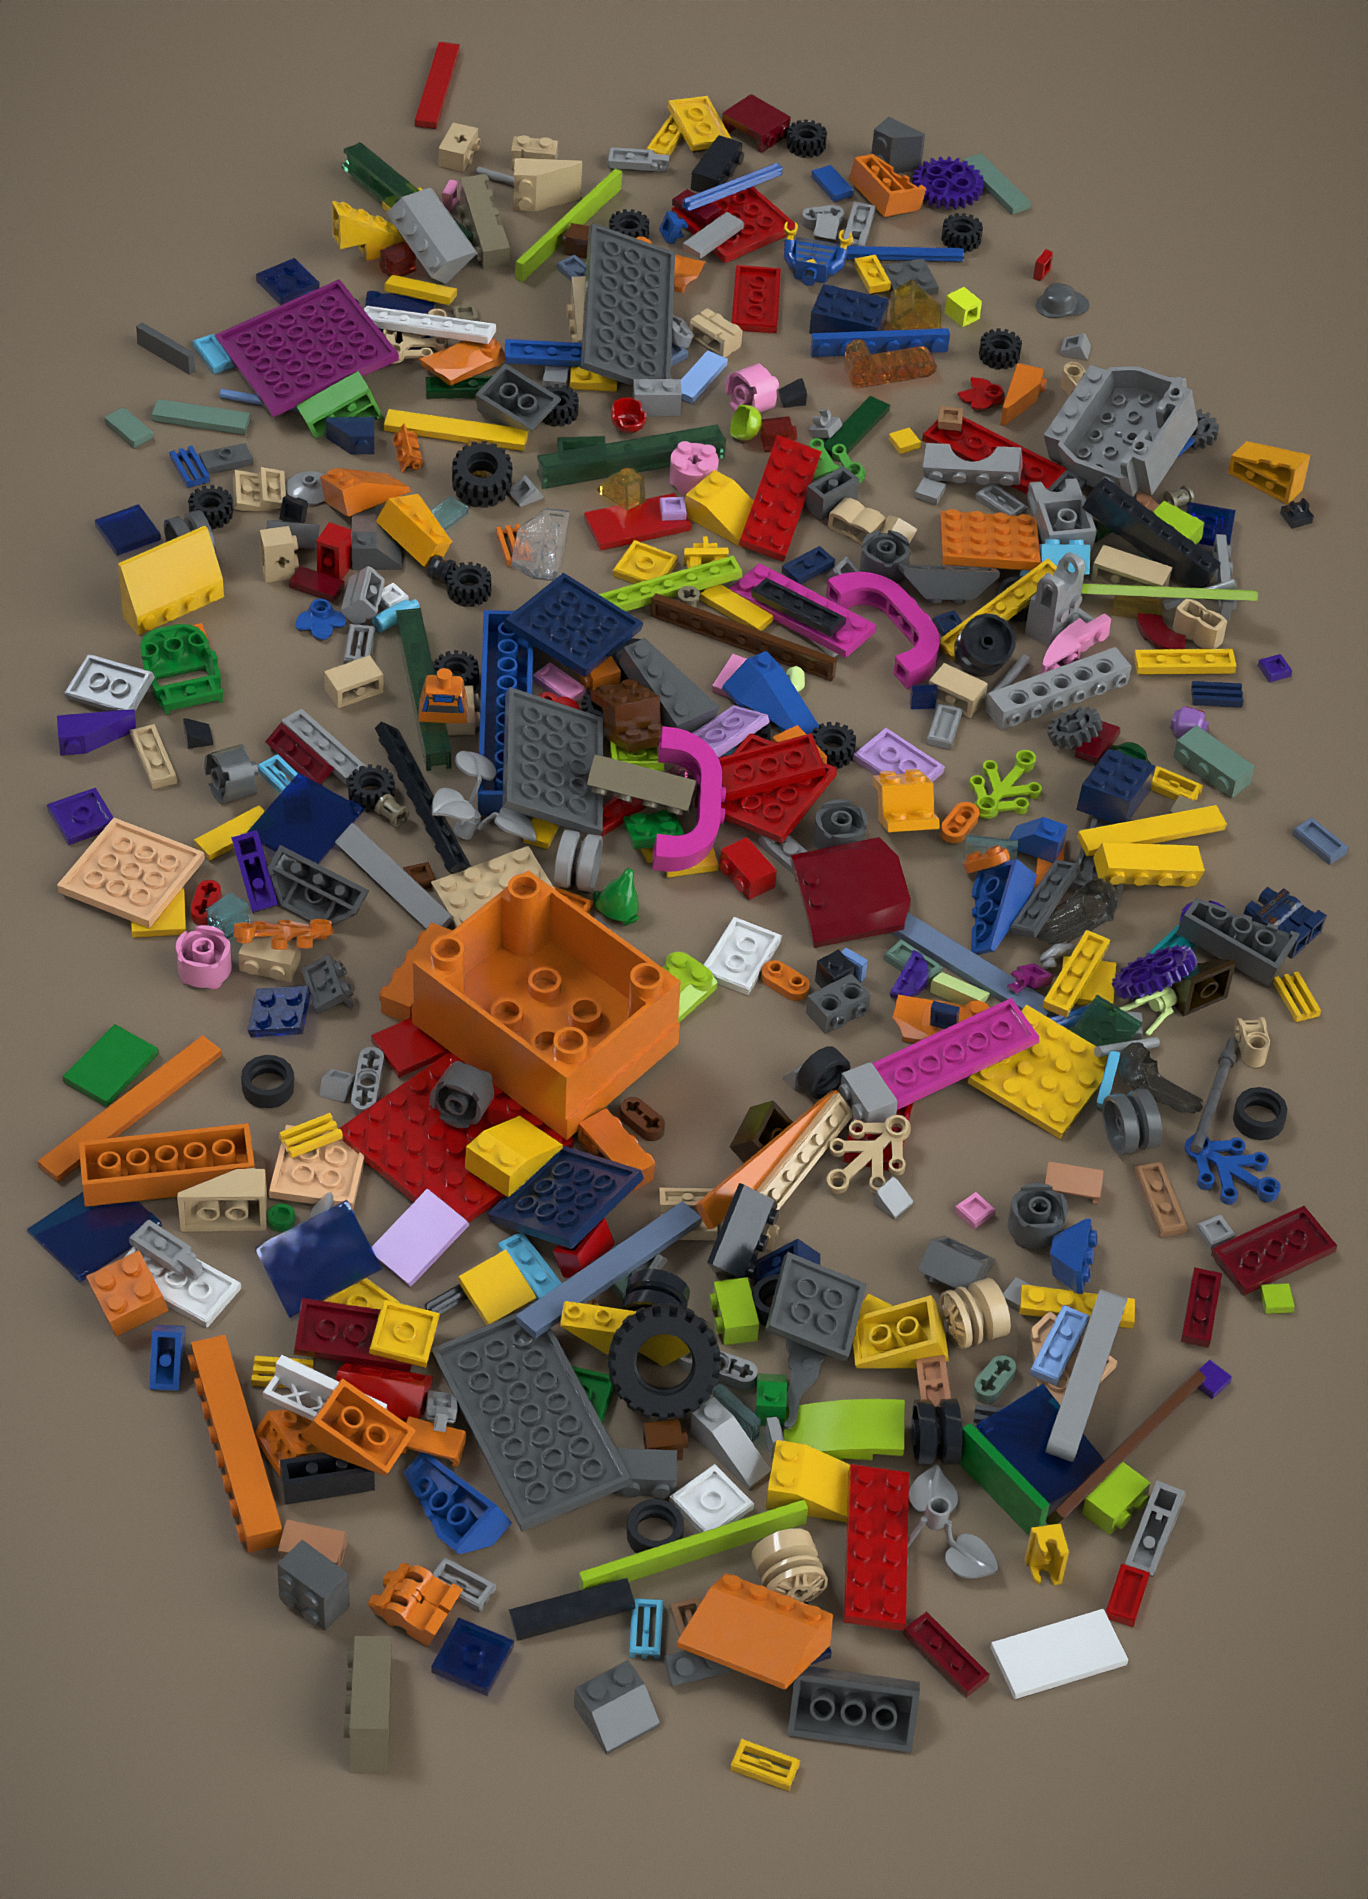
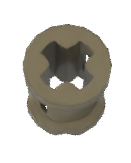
[1163,485,1195,507]
[678,586,700,608]
[375,794,409,828]

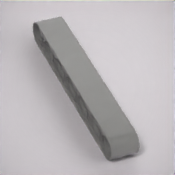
[1045,1289,1128,1462]

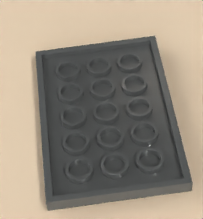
[503,687,603,836]

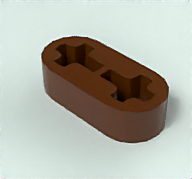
[620,1097,665,1141]

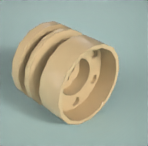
[940,1278,1011,1350]
[751,1529,828,1603]

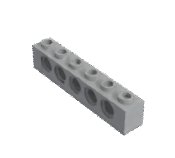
[985,647,1132,730]

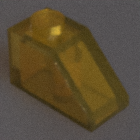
[597,468,646,510]

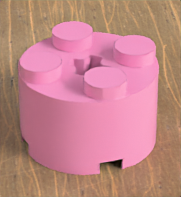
[725,363,779,413]
[669,441,719,496]
[176,925,232,989]

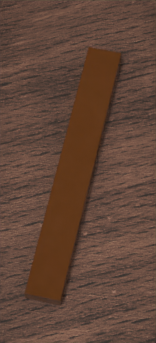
[651,593,837,681]
[1046,1370,1206,1525]

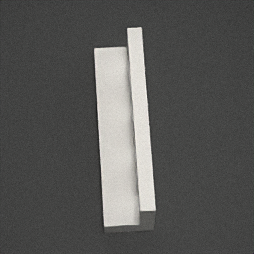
[263,1355,387,1421]

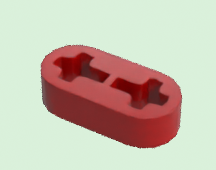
[191,880,221,926]

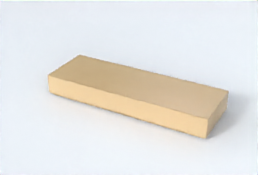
[130,724,177,790]

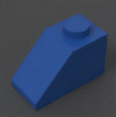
[1006,817,1068,863]
[149,1324,186,1391]

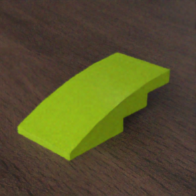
[783,1399,905,1461]

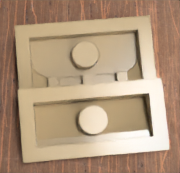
[233,467,286,512]
[659,1188,718,1240]

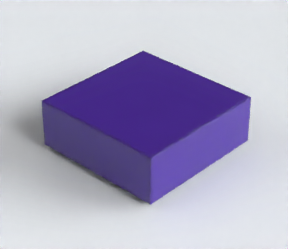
[1258,654,1292,682]
[1196,1359,1232,1399]

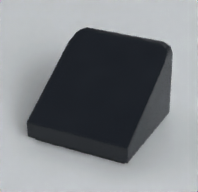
[778,378,807,408]
[183,718,213,749]

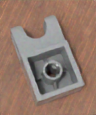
[1027,478,1097,551]
[1025,552,1085,647]

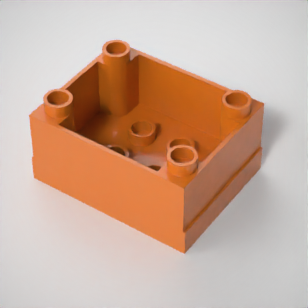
[412,870,681,1140]

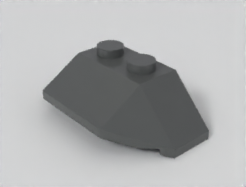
[898,564,1000,604]
[268,845,369,926]

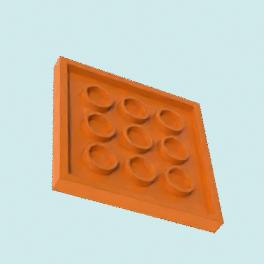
[940,509,1041,570]

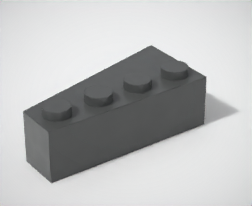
[619,638,719,732]

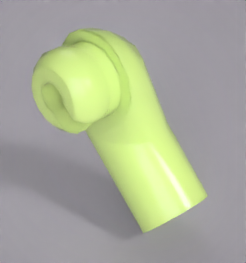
[786,666,805,692]

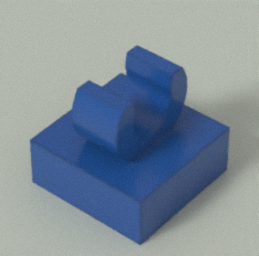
[659,211,688,244]

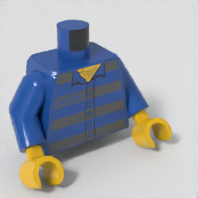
[784,222,853,286]

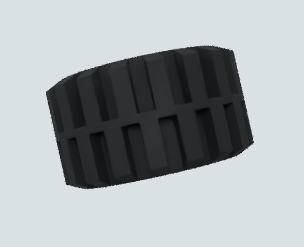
[452,441,513,508]

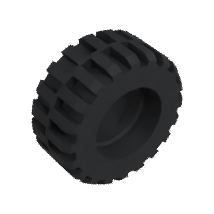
[608,1303,721,1420]

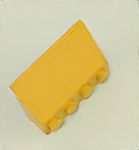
[118,526,224,635]

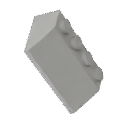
[387,188,477,284]

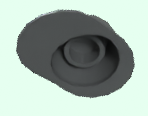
[1036,283,1089,318]

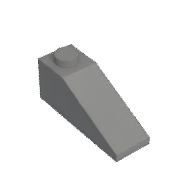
[690,1397,771,1490]
[1125,1481,1186,1576]

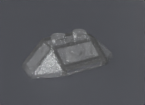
[511,508,570,581]

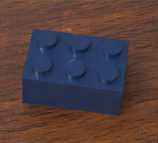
[809,284,889,334]
[1076,749,1156,824]

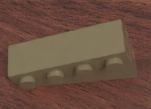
[457,174,510,270]
[587,754,697,815]
[344,1636,392,1773]

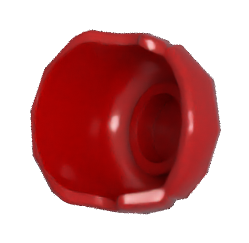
[610,397,647,434]

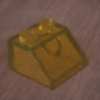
[890,279,941,330]

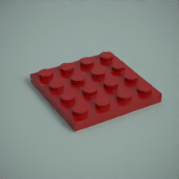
[671,186,795,263]
[694,733,837,844]

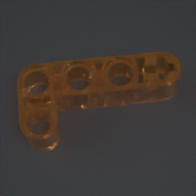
[844,339,937,388]

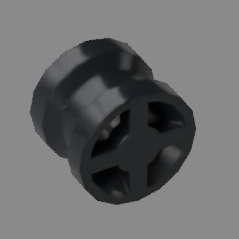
[428,555,456,584]

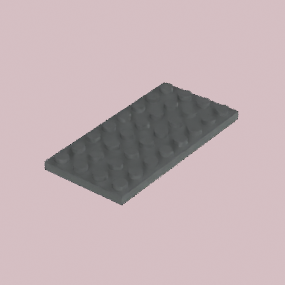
[581,223,675,386]
[431,1311,632,1532]

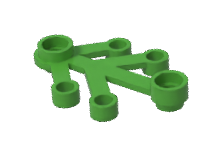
[810,438,866,483]

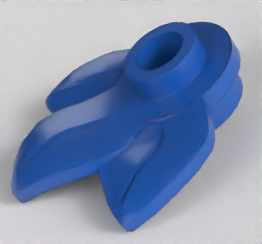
[296,599,346,640]

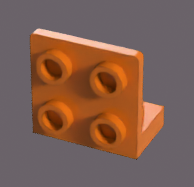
[254,1407,324,1478]

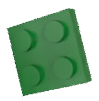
[623,810,685,850]

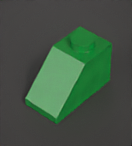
[755,1373,787,1427]

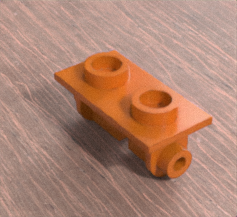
[393,423,423,473]

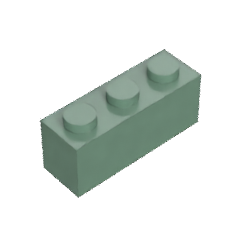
[1173,725,1255,799]

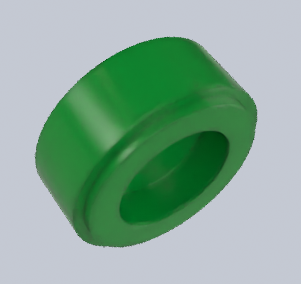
[267,1203,296,1232]

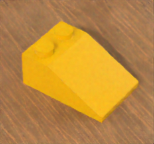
[685,470,753,548]
[465,1116,563,1197]
[853,1295,949,1368]
[765,1440,850,1523]

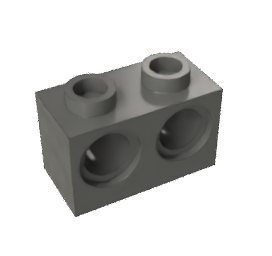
[806,974,870,1034]

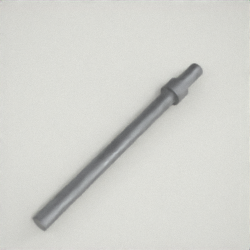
[1191,1038,1238,1153]

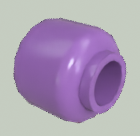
[1170,706,1209,738]

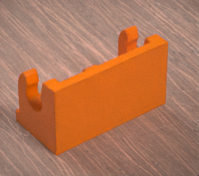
[402,1417,466,1467]

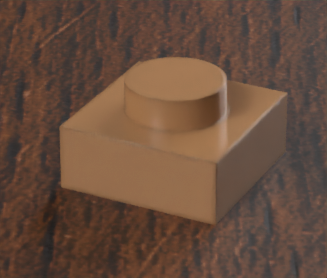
[937,406,963,431]

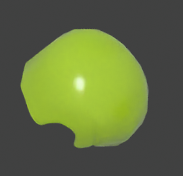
[730,404,762,441]

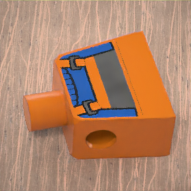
[418,668,468,724]

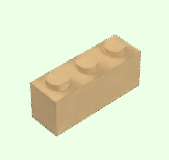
[1091,545,1172,603]

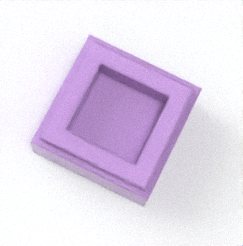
[659,497,687,521]

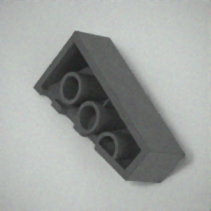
[1176,898,1300,987]

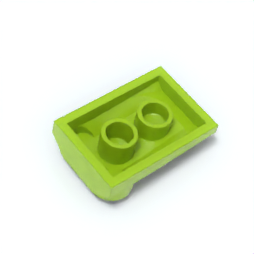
[662,952,718,1022]

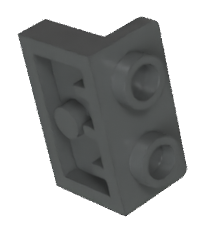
[301,954,354,1014]

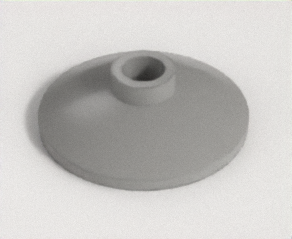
[285,471,325,506]

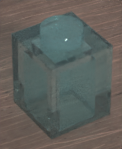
[207,892,250,939]

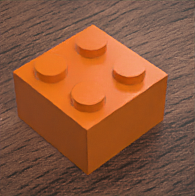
[86,1250,169,1337]

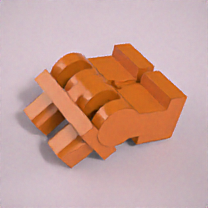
[368,1563,463,1648]

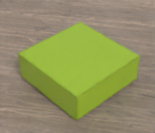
[1260,1283,1295,1314]

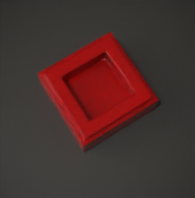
[1033,249,1053,281]

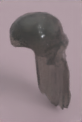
[1036,878,1119,945]
[1117,1042,1203,1114]

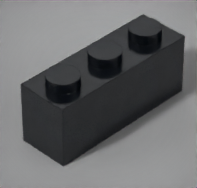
[691,135,744,193]
[280,1453,375,1505]

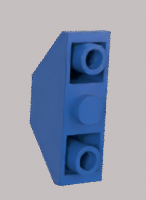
[1050,1219,1098,1294]

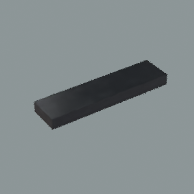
[751,578,846,637]
[509,1578,636,1641]

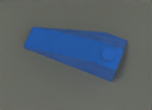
[722,651,819,734]
[404,1452,512,1554]

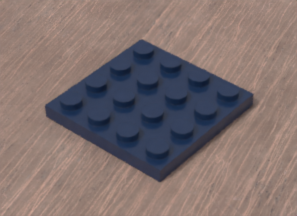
[504,572,643,678]
[488,1146,644,1249]

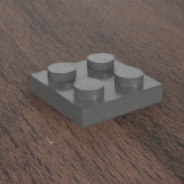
[882,258,939,301]

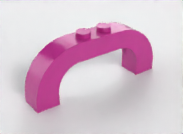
[826,572,940,689]
[652,726,726,872]

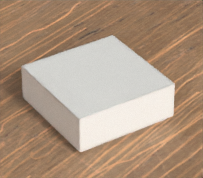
[379,583,409,610]

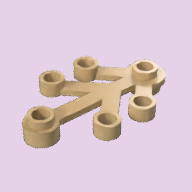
[383,309,448,364]
[827,1115,911,1194]

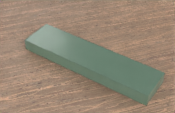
[963,153,1031,215]
[151,399,250,435]

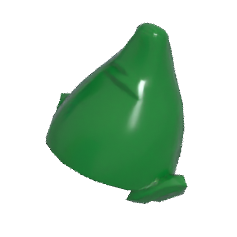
[593,868,640,926]

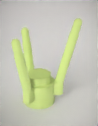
[1108,987,1177,1036]

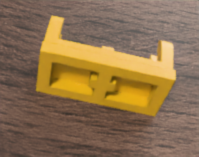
[1024,1524,1069,1585]

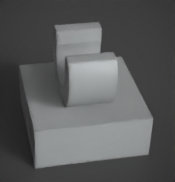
[808,409,842,438]

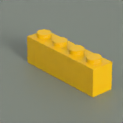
[1093,842,1205,887]

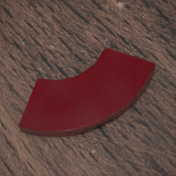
[1136,613,1186,650]

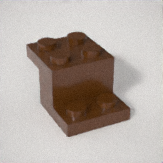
[590,679,663,753]

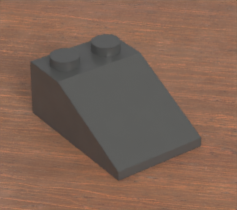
[475,363,561,432]

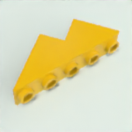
[332,201,412,261]
[560,1301,690,1367]

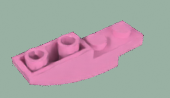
[1041,613,1111,674]

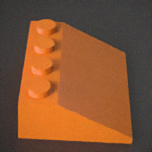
[677,1573,833,1690]

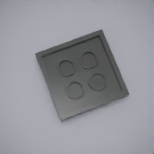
[765,1252,866,1362]

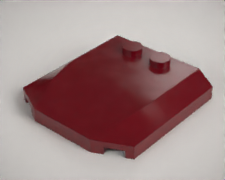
[790,837,911,948]

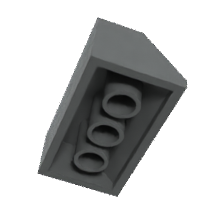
[787,1666,920,1753]

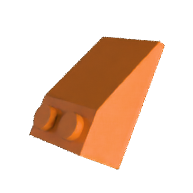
[320,468,411,517]
[301,1378,416,1476]

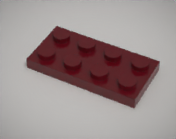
[1211,1206,1337,1295]
[293,1298,411,1371]

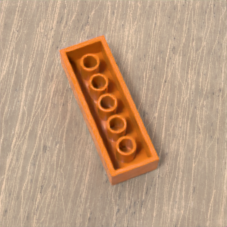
[78,1123,255,1207]

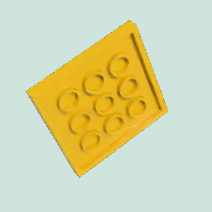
[968,1005,1108,1139]

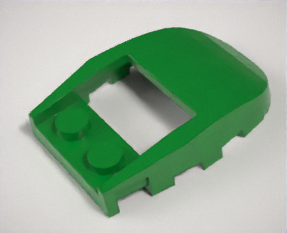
[140,624,223,715]

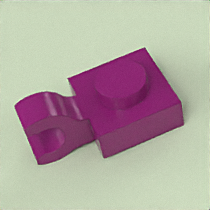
[1007,963,1054,993]

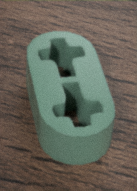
[973,1355,1016,1404]

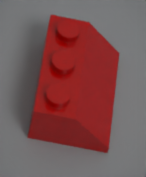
[336,1362,434,1423]

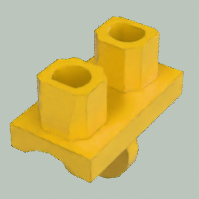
[683,536,729,569]

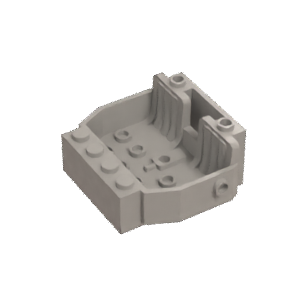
[1044,365,1198,497]

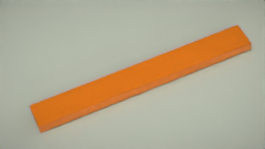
[37,1035,222,1183]
[695,1090,839,1229]

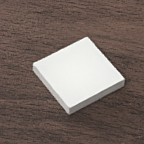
[669,1464,754,1533]

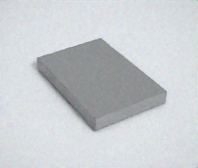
[64,654,155,711]

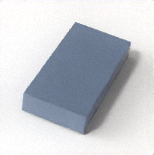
[1292,817,1349,865]

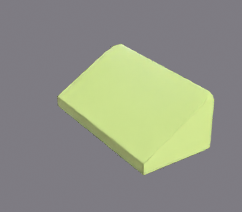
[930,972,990,1005]

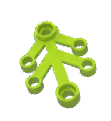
[969,750,1042,819]

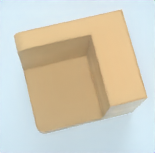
[880,515,917,543]

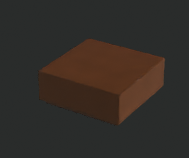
[403,862,435,889]

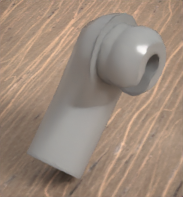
[1040,943,1075,970]

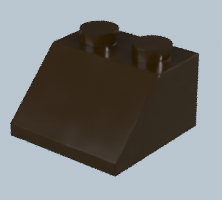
[1170,959,1236,1017]
[729,1100,793,1163]

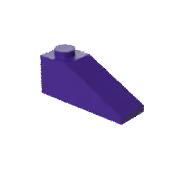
[57,709,136,756]
[231,830,278,913]

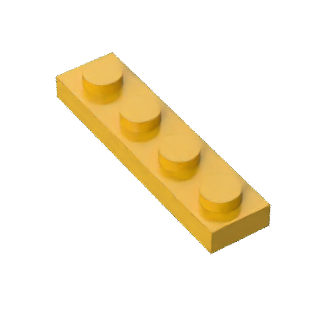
[1134,649,1237,674]
[1042,930,1111,1018]
[1019,1284,1135,1329]

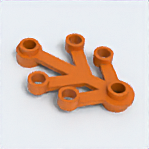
[233,919,334,950]

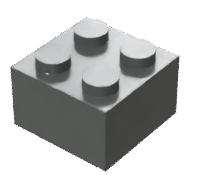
[277,1540,350,1630]

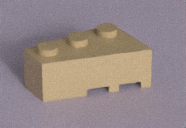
[567,276,586,343]

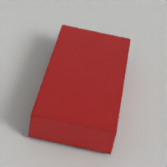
[1105,1563,1150,1627]

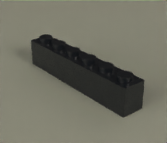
[1082,477,1221,588]

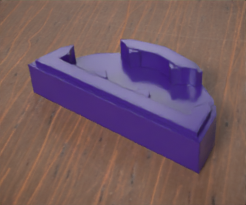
[890,950,929,998]

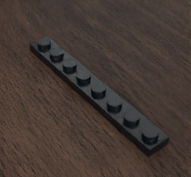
[375,721,471,874]

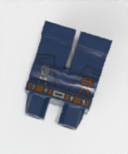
[1243,887,1327,959]

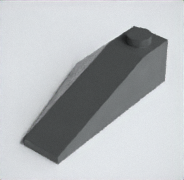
[352,505,402,570]

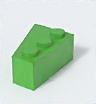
[296,371,384,438]

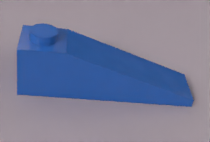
[971,859,1037,955]

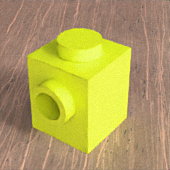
[945,287,982,328]

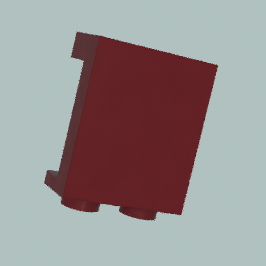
[722,94,791,153]

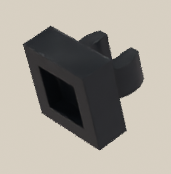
[279,495,308,523]
[1280,498,1314,529]

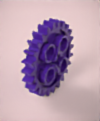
[912,156,984,210]
[1112,945,1197,1000]

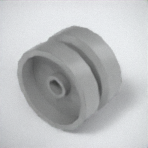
[554,829,603,893]

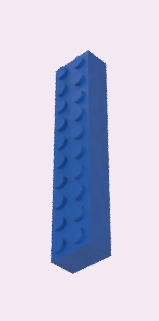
[478,610,533,817]

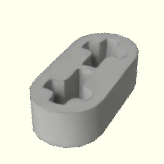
[802,205,844,229]
[672,315,694,348]

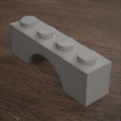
[923,443,1023,486]

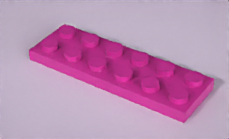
[729,563,876,658]
[872,998,1039,1110]

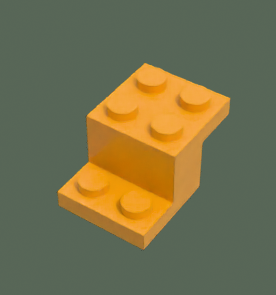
[873,769,940,832]

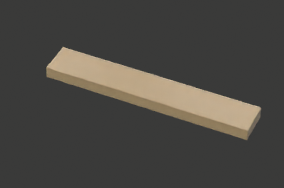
[756,1093,854,1210]

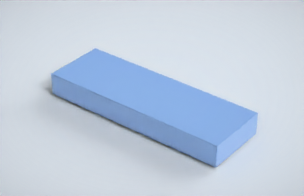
[680,350,728,404]
[1030,1305,1090,1386]

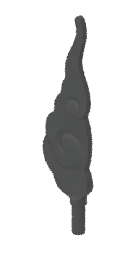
[784,1275,849,1430]

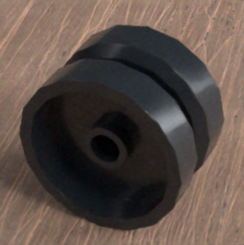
[954,613,1016,677]
[621,1269,690,1311]
[911,1399,962,1466]

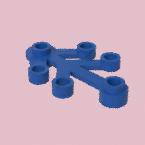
[1185,1134,1281,1205]

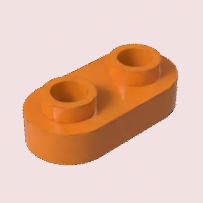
[940,802,980,844]
[962,845,1011,873]
[761,960,810,1001]

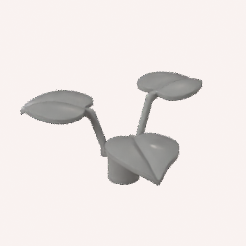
[432,751,536,842]
[907,1465,998,1579]

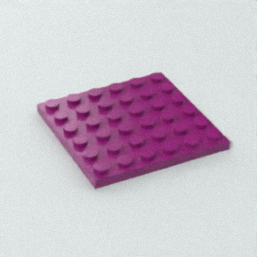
[215,279,400,417]

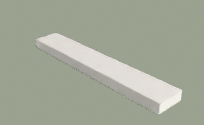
[364,306,496,344]

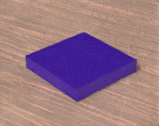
[47,788,114,845]

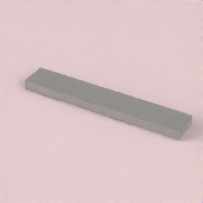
[335,823,454,929]

